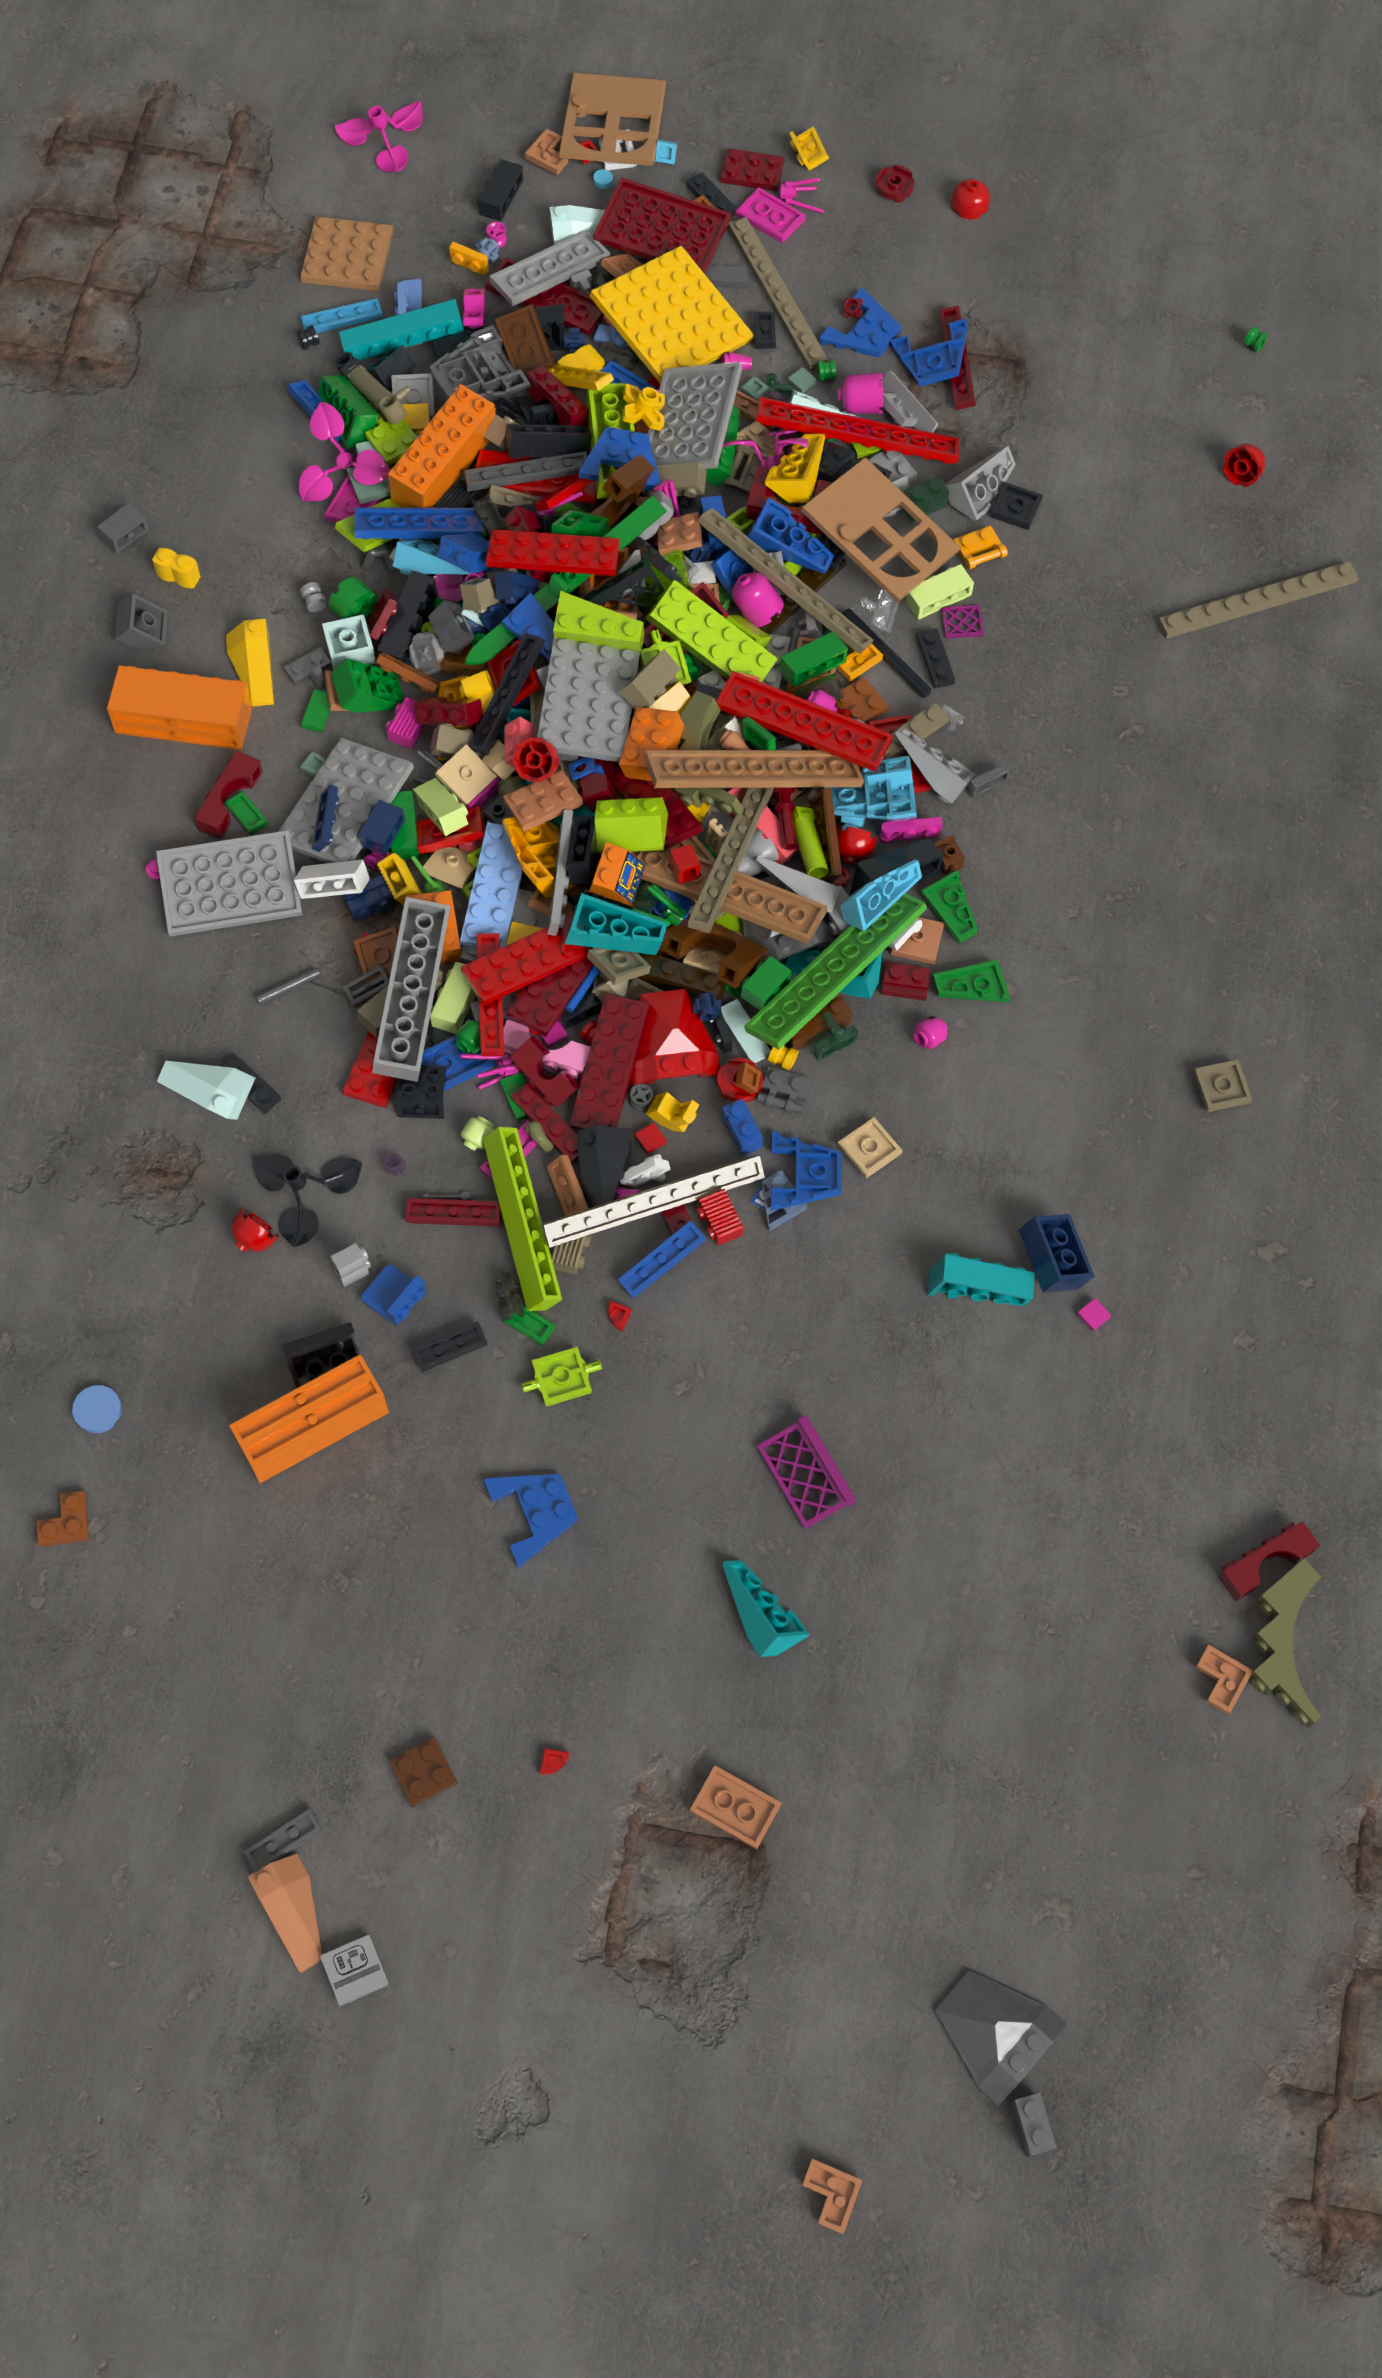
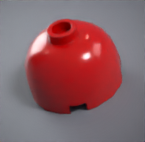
[951,179,990,220]
[1223,443,1266,487]
[513,737,559,782]
[836,826,877,865]
[231,1208,279,1252]

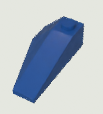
[747,497,834,574]

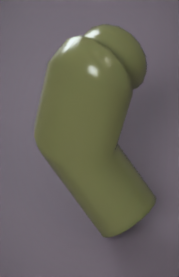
[525,1121,554,1153]

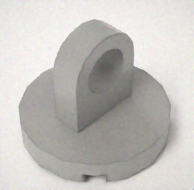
[409,632,450,675]

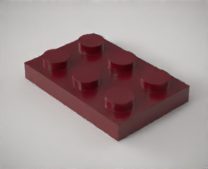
[720,148,785,192]

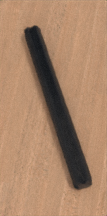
[842,608,931,698]

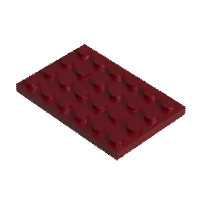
[593,177,731,274]

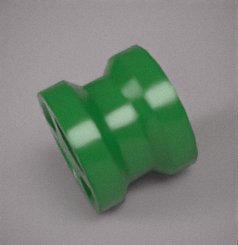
[1244,326,1269,352]
[817,359,836,381]

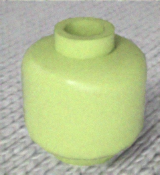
[461,1115,494,1151]

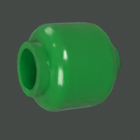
[455,1020,481,1054]

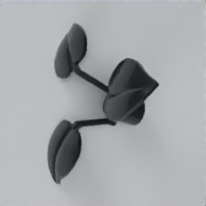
[254,1155,362,1247]

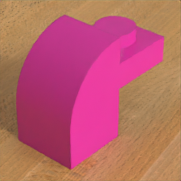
[463,289,486,329]

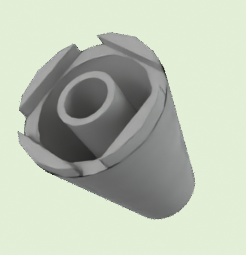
[738,829,778,876]

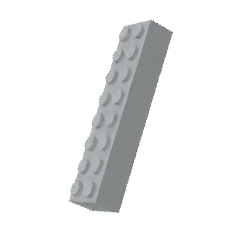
[372,897,451,1082]

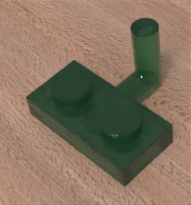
[813,1011,858,1062]

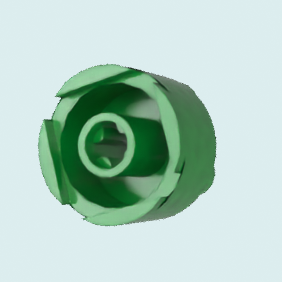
[328,577,378,621]

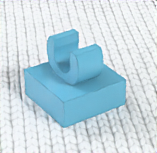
[655,139,678,165]
[841,816,865,830]

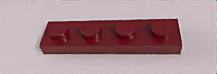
[511,1082,579,1164]
[405,1198,501,1227]

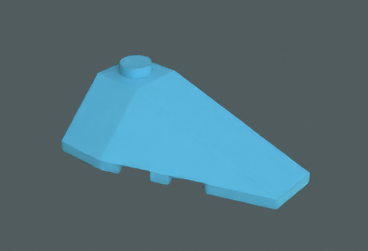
[393,538,476,575]
[840,859,922,931]

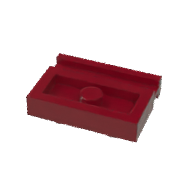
[881,962,931,1001]

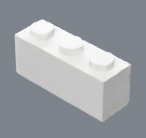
[294,860,370,899]

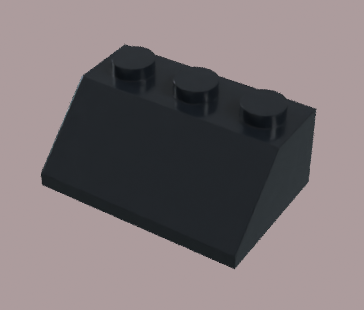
[282,1322,363,1389]

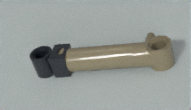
[335,352,411,424]

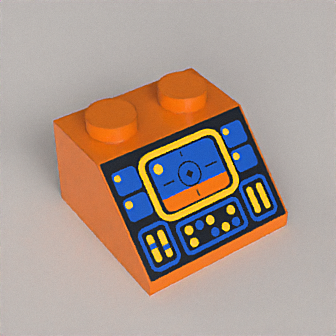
[589,842,646,906]

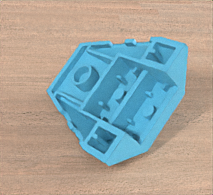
[824,756,917,821]

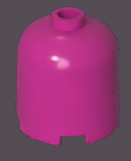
[838,372,883,414]
[732,572,784,627]

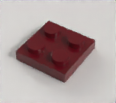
[366,588,398,640]

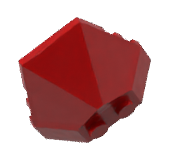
[631,989,720,1086]

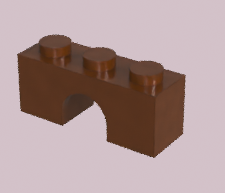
[786,995,852,1050]

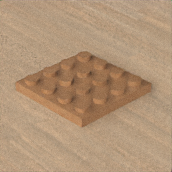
[301,216,394,291]

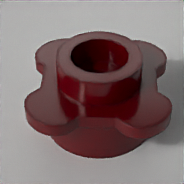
[843,298,863,318]

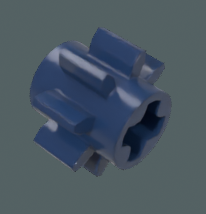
[564,328,585,353]
[685,540,713,563]
[693,993,722,1021]

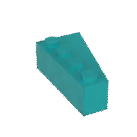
[564,893,668,955]
[927,1253,1035,1307]

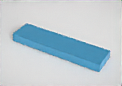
[300,298,383,333]

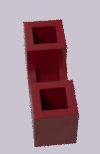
[414,697,483,726]
[510,1035,580,1108]

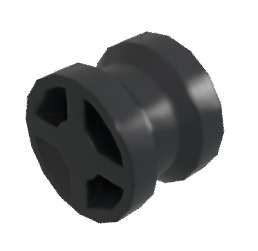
[296,325,320,350]

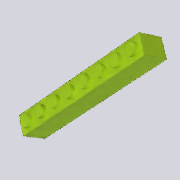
[483,1127,562,1311]

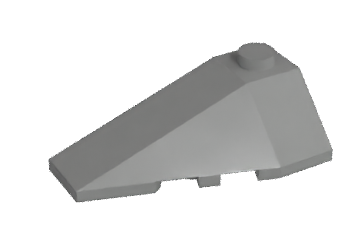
[943,446,1016,521]
[895,726,976,804]
[753,856,841,914]

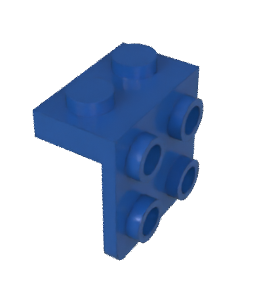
[361,1265,426,1326]

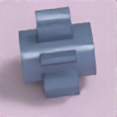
[475,237,499,264]

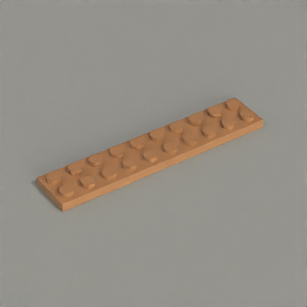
[644,750,864,788]
[631,846,827,944]

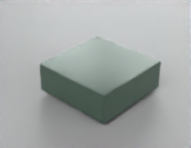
[788,367,816,393]
[740,376,769,401]
[300,752,326,778]

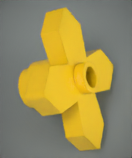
[622,384,665,431]

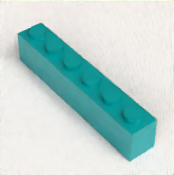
[339,299,464,361]

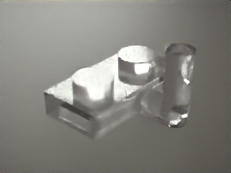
[851,590,899,637]

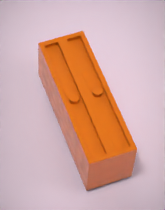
[388,384,496,508]
[107,666,253,750]
[229,1354,389,1483]

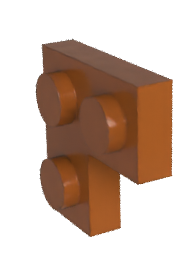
[36,1491,89,1547]

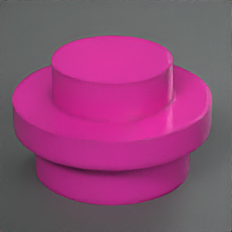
[146,859,160,881]

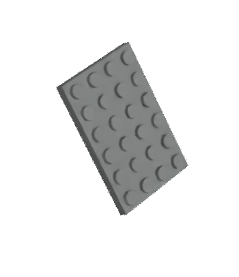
[648,362,743,469]
[537,637,640,762]
[278,738,414,863]
[156,830,303,937]

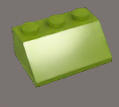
[595,797,668,853]

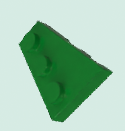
[921,870,978,944]
[932,960,1010,1002]

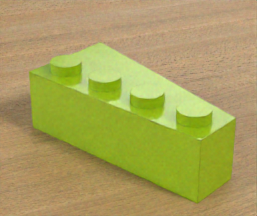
[553,591,644,653]

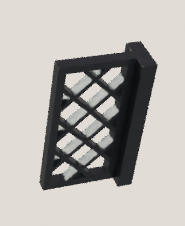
[581,558,665,623]

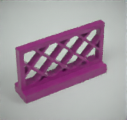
[757,1415,857,1530]

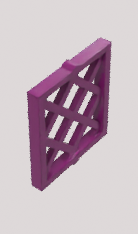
[941,605,984,639]

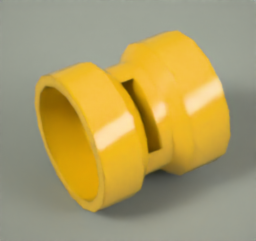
[768,1045,799,1071]

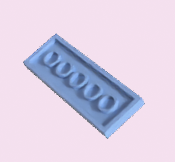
[460,822,523,948]

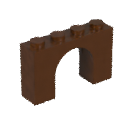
[590,454,655,532]
[661,914,768,989]

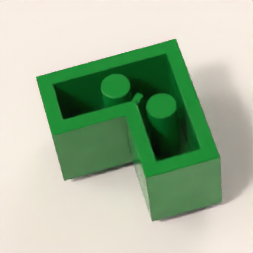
[552,510,609,537]
[741,956,792,1010]

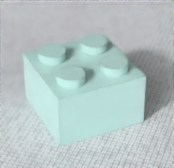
[322,614,376,671]

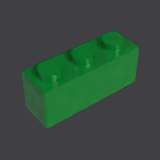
[779,632,848,688]
[388,791,420,860]

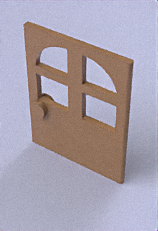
[559,73,666,166]
[801,458,961,603]

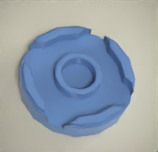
[72,1385,122,1433]

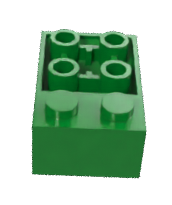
[331,658,404,713]

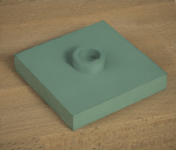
[346,466,391,504]

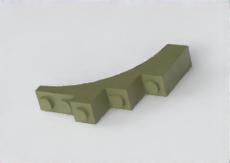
[675,691,743,816]
[1249,1559,1322,1728]

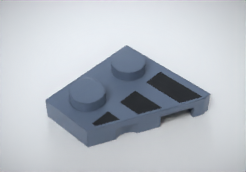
[762,1170,807,1231]

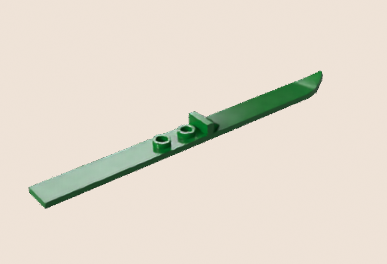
[465,496,667,665]

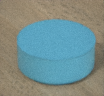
[593,169,613,189]

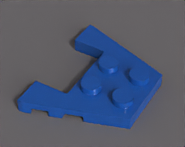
[819,288,901,358]
[890,318,968,387]
[579,427,661,491]
[771,1131,841,1210]
[484,1474,578,1568]

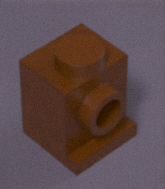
[934,835,965,874]

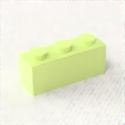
[905,564,974,620]
[413,778,468,836]
[430,962,477,1034]

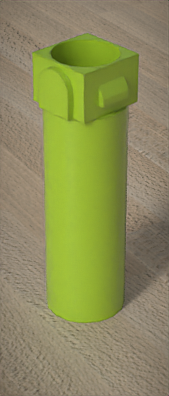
[792,807,829,879]

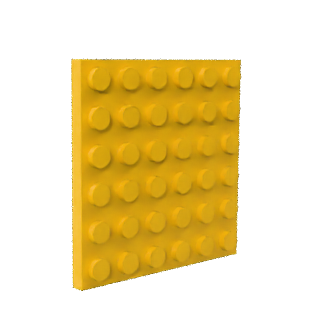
[590,246,755,384]

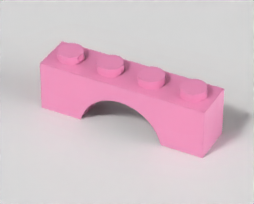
[503,1019,591,1080]

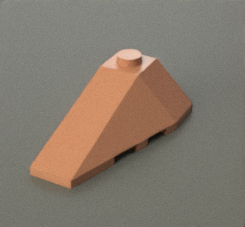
[248,1854,323,1973]

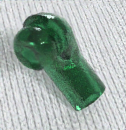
[765,373,792,395]

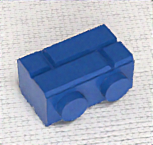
[722,1099,763,1156]

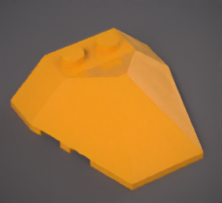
[502,817,599,898]

